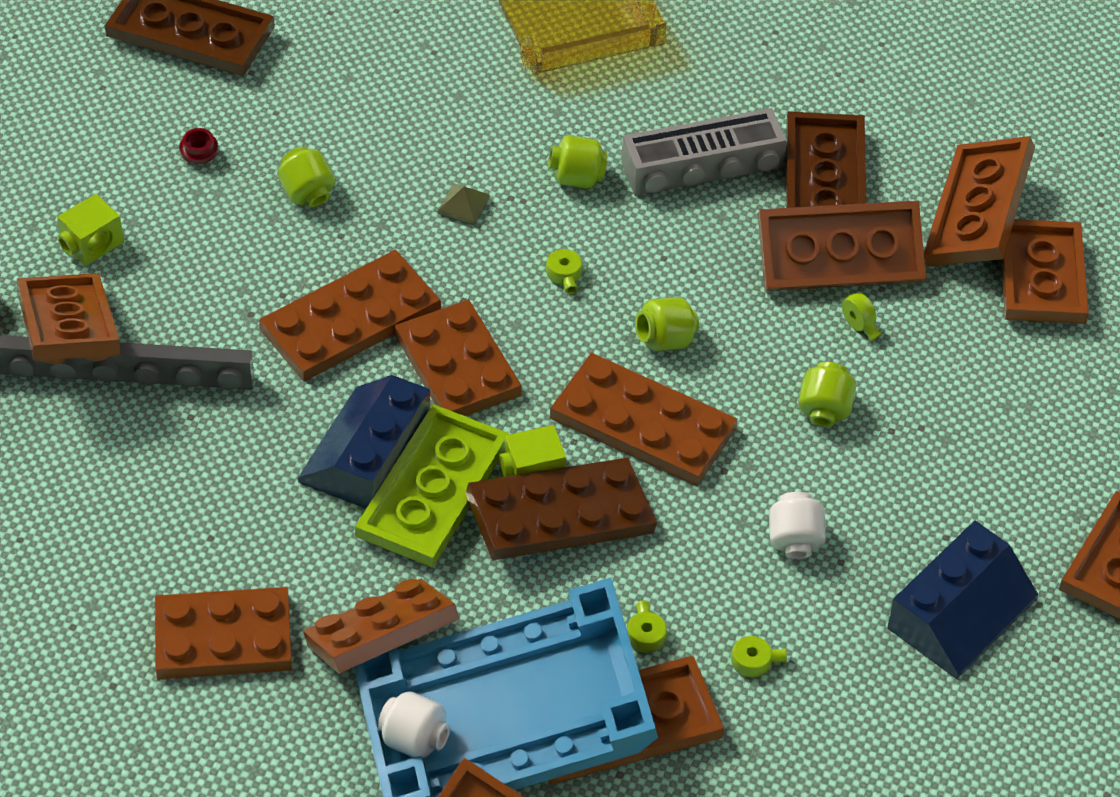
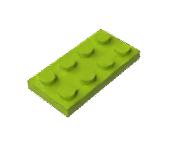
[355,404,509,568]

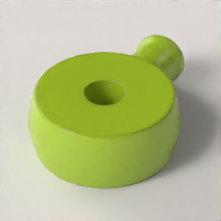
[545,249,583,294]
[842,293,882,342]
[626,600,668,653]
[731,636,787,678]

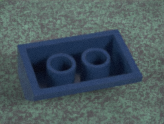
[298,375,430,509]
[887,520,1038,679]

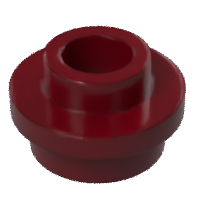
[179,128,219,164]

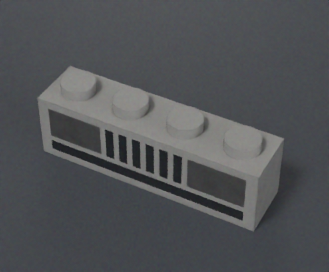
[621,108,786,196]

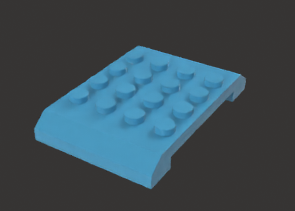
[354,578,658,797]

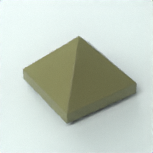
[438,183,490,225]

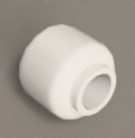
[769,492,826,559]
[378,692,450,758]

